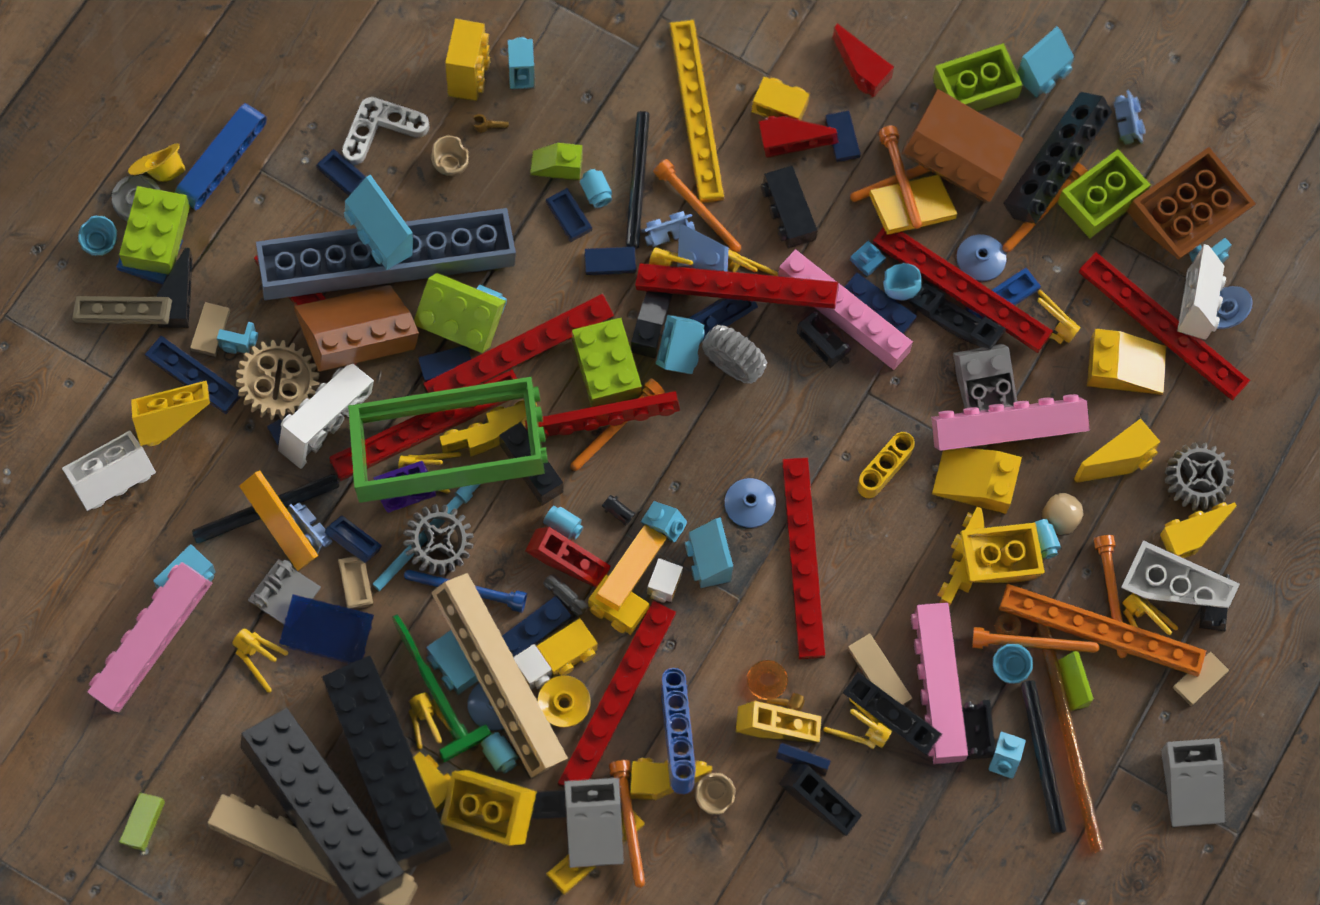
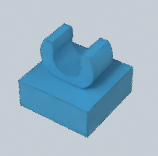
[850,241,886,277]

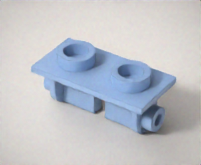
[1113,90,1145,144]
[641,211,695,247]
[287,503,332,554]

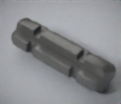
[543,574,588,616]

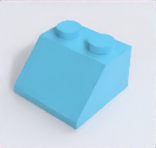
[1017,27,1074,98]
[685,518,733,588]

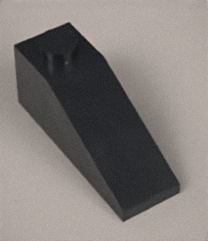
[157,248,193,328]
[631,291,673,358]
[778,763,862,836]

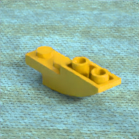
[439,400,537,456]
[937,506,984,607]

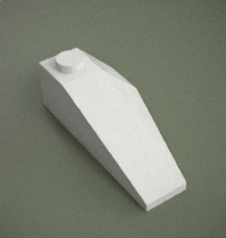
[1121,541,1240,608]

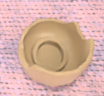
[431,135,469,176]
[1042,493,1083,535]
[695,773,735,814]

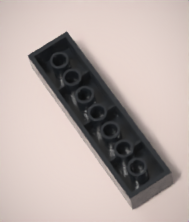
[321,655,453,871]
[240,708,404,905]

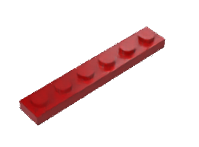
[525,391,680,439]

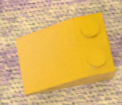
[1087,329,1166,395]
[131,381,210,446]
[1074,418,1161,483]
[932,448,1022,514]
[960,523,1045,583]

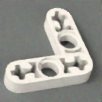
[343,97,429,165]

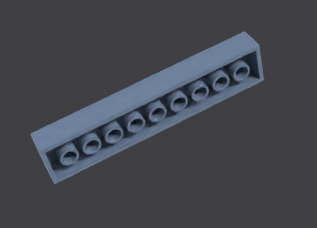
[256,208,516,300]

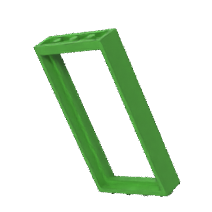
[348,377,548,503]

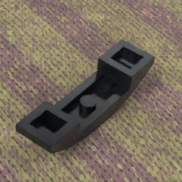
[909,282,1006,349]
[842,672,943,755]

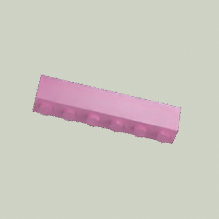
[778,249,913,370]
[931,394,1090,451]
[87,562,212,712]
[911,603,968,764]

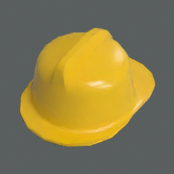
[128,143,185,182]

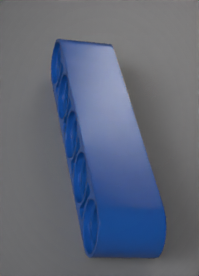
[175,103,267,210]
[661,668,696,794]

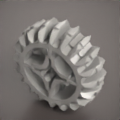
[702,325,767,384]
[1165,442,1234,511]
[403,504,474,575]

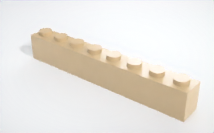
[431,573,568,778]
[208,794,417,905]

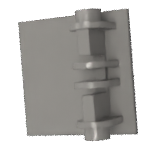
[248,559,321,629]

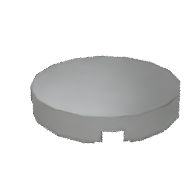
[112,175,160,222]

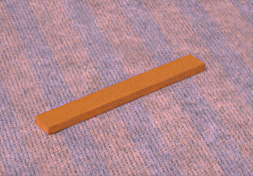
[998,584,1206,677]

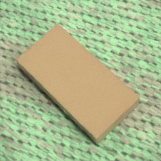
[190,302,230,357]
[338,556,374,611]
[1173,652,1229,706]

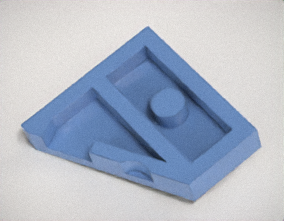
[677,224,729,271]

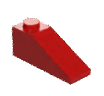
[832,23,894,98]
[759,116,839,158]
[525,527,611,588]

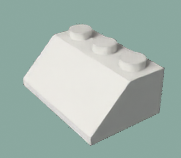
[1177,244,1226,340]
[62,431,156,511]

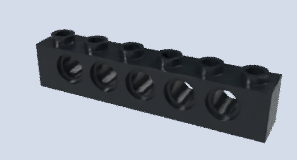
[1004,92,1112,224]

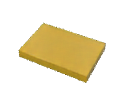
[869,175,957,235]

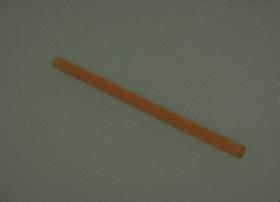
[1035,622,1104,853]

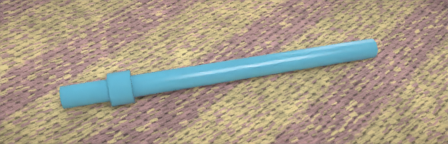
[372,484,480,591]

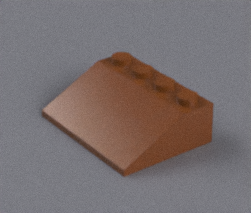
[901,89,1024,203]
[1127,147,1256,260]
[294,285,419,372]

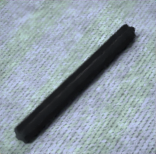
[626,111,650,249]
[192,474,339,543]
[1021,680,1067,834]

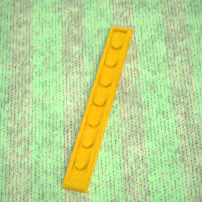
[670,20,724,203]

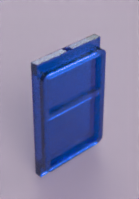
[279,594,374,664]

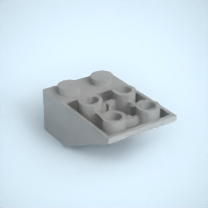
[953,344,1017,411]
[1161,738,1225,827]
[565,778,624,868]

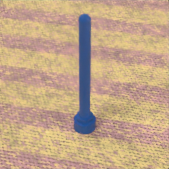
[404,570,527,613]

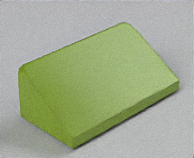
[1056,651,1093,711]
[119,793,165,852]

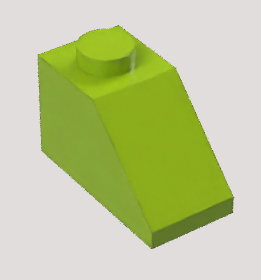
[530,143,583,180]

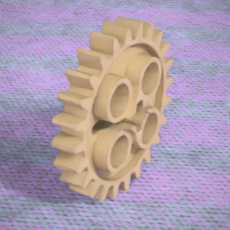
[236,340,319,420]

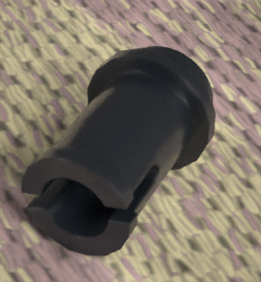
[602,495,636,526]

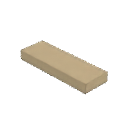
[847,634,913,705]

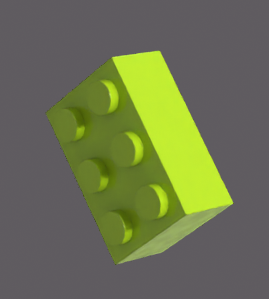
[932,43,1023,112]
[1057,149,1151,239]
[119,186,190,275]
[414,273,506,353]
[572,318,642,407]

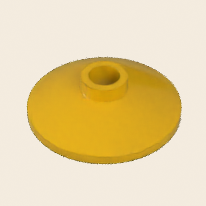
[538,676,591,728]

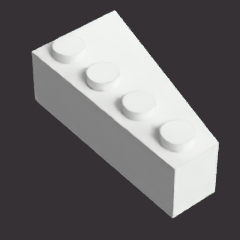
[278,364,374,469]

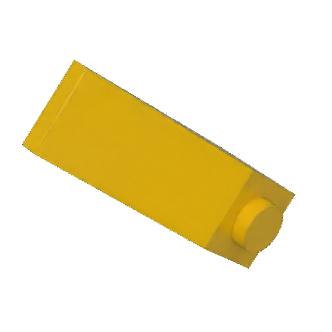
[736,701,821,743]

